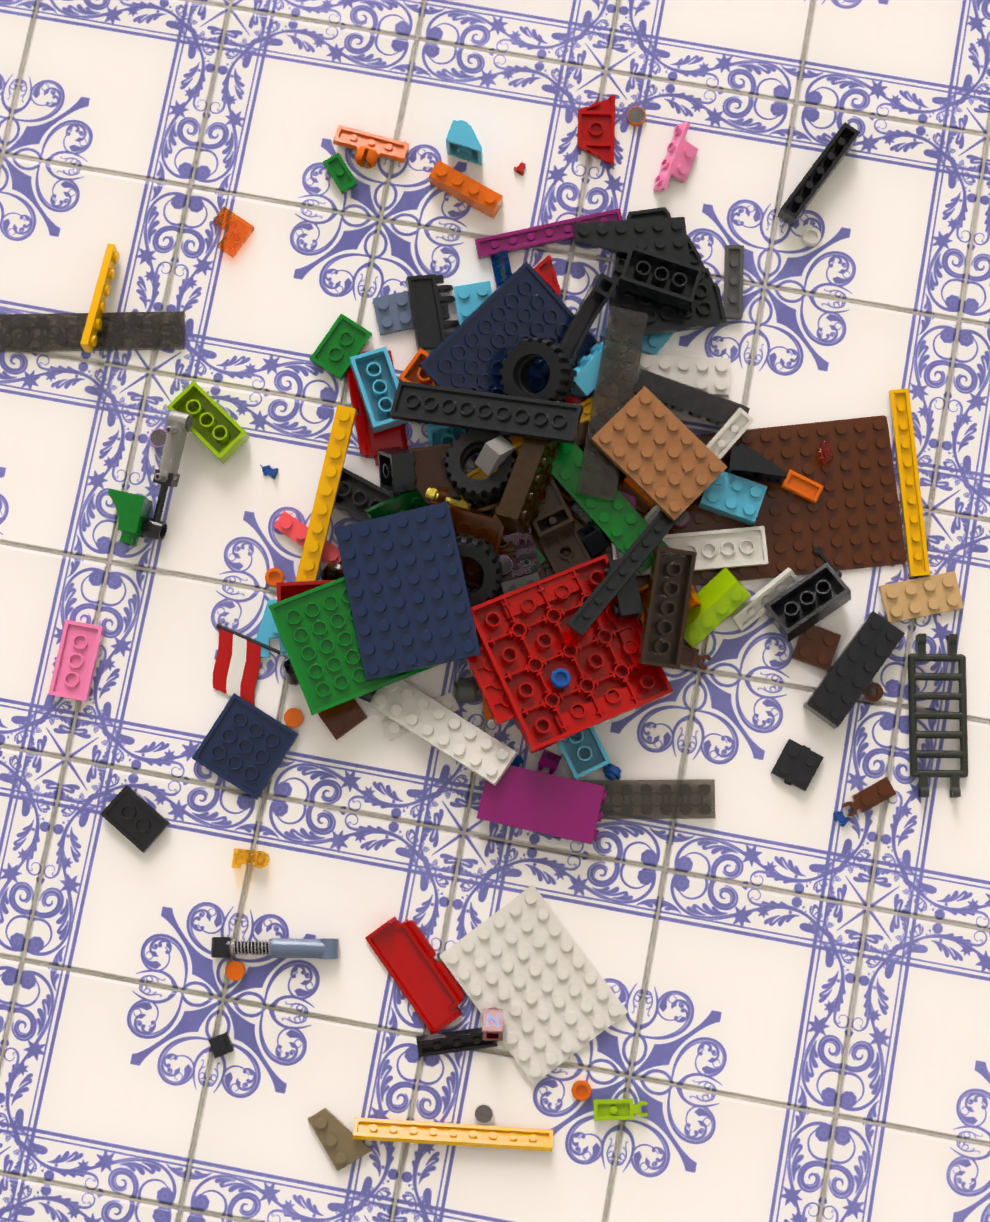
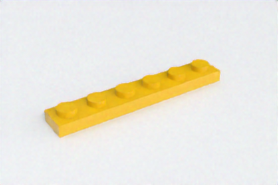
[80,243,120,353]

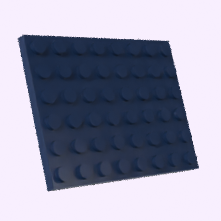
[418,261,600,439]
[335,501,482,681]

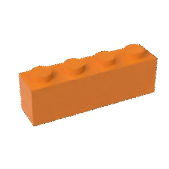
[429,160,503,219]

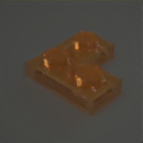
[213,207,255,258]

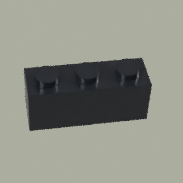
[603,559,644,621]

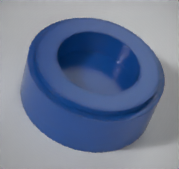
[550,668,571,689]

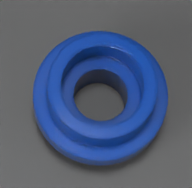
[603,763,622,781]

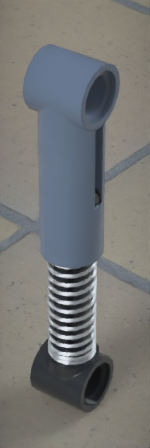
[211,937,339,959]

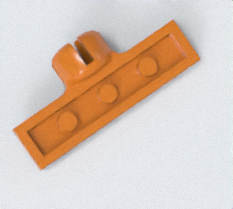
[333,125,409,169]

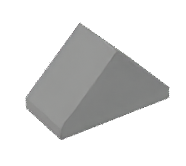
[475,435,516,476]

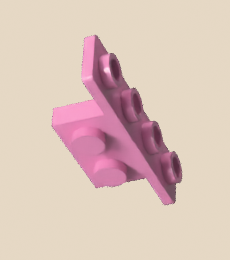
[653,122,698,192]

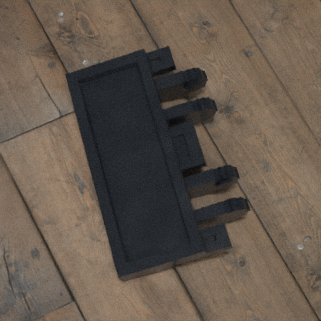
[406,274,459,351]

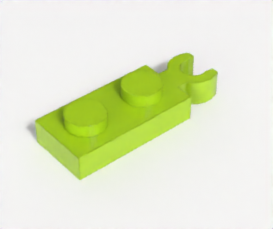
[593,1098,648,1121]

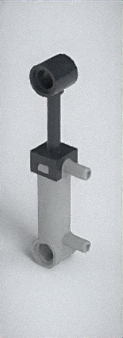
[142,410,193,540]

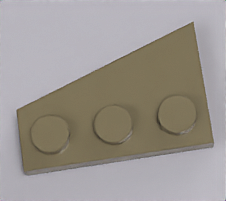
[308,1107,373,1171]

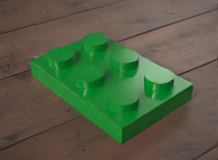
[309,313,373,380]

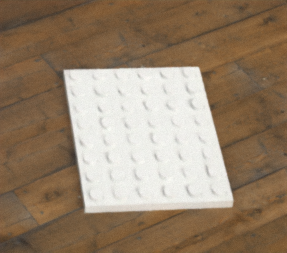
[439,884,628,1085]

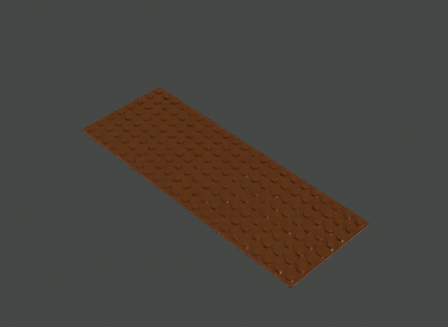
[474,415,906,598]

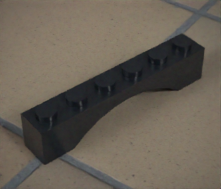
[543,273,618,378]

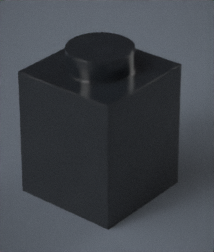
[576,521,609,557]

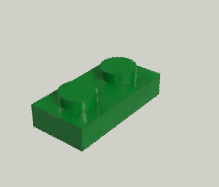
[323,152,358,194]

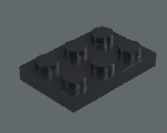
[100,785,170,853]

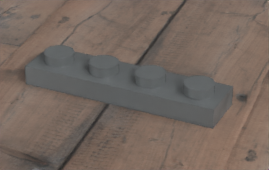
[723,245,744,320]

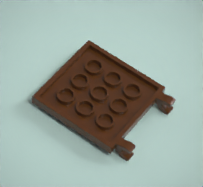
[430,488,504,588]

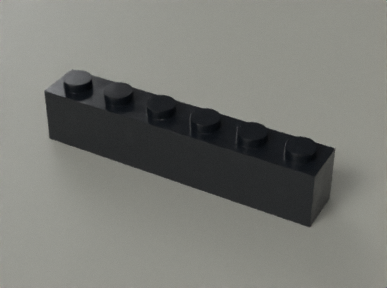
[777,122,860,227]

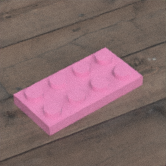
[48,619,104,702]

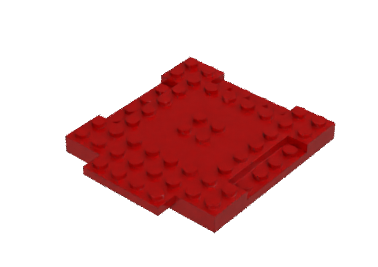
[465,554,673,754]

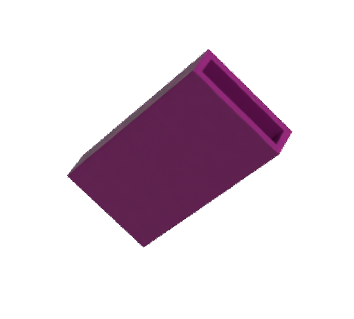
[477,765,607,845]

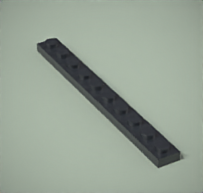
[566,505,691,637]

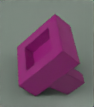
[538,749,562,775]

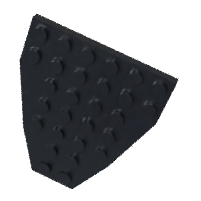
[608,207,727,340]

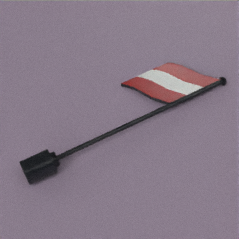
[212,623,377,706]

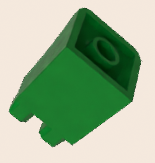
[108,489,153,547]

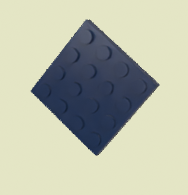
[192,693,299,800]

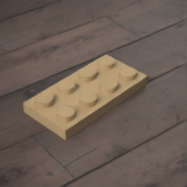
[879,571,964,623]

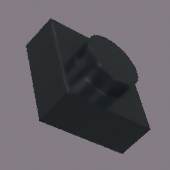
[208,1032,234,1058]

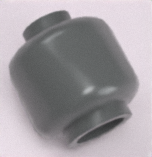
[454,678,481,703]

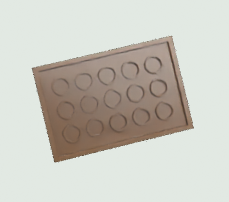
[591,386,727,522]

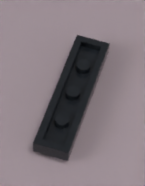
[416,1027,498,1057]

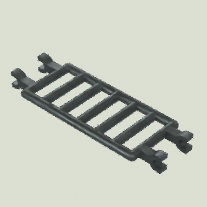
[908,633,968,798]

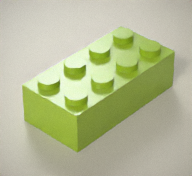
[167,381,250,463]

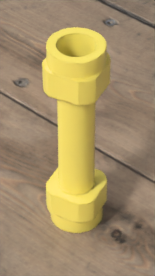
[425,487,471,510]

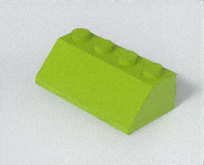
[684,567,752,648]

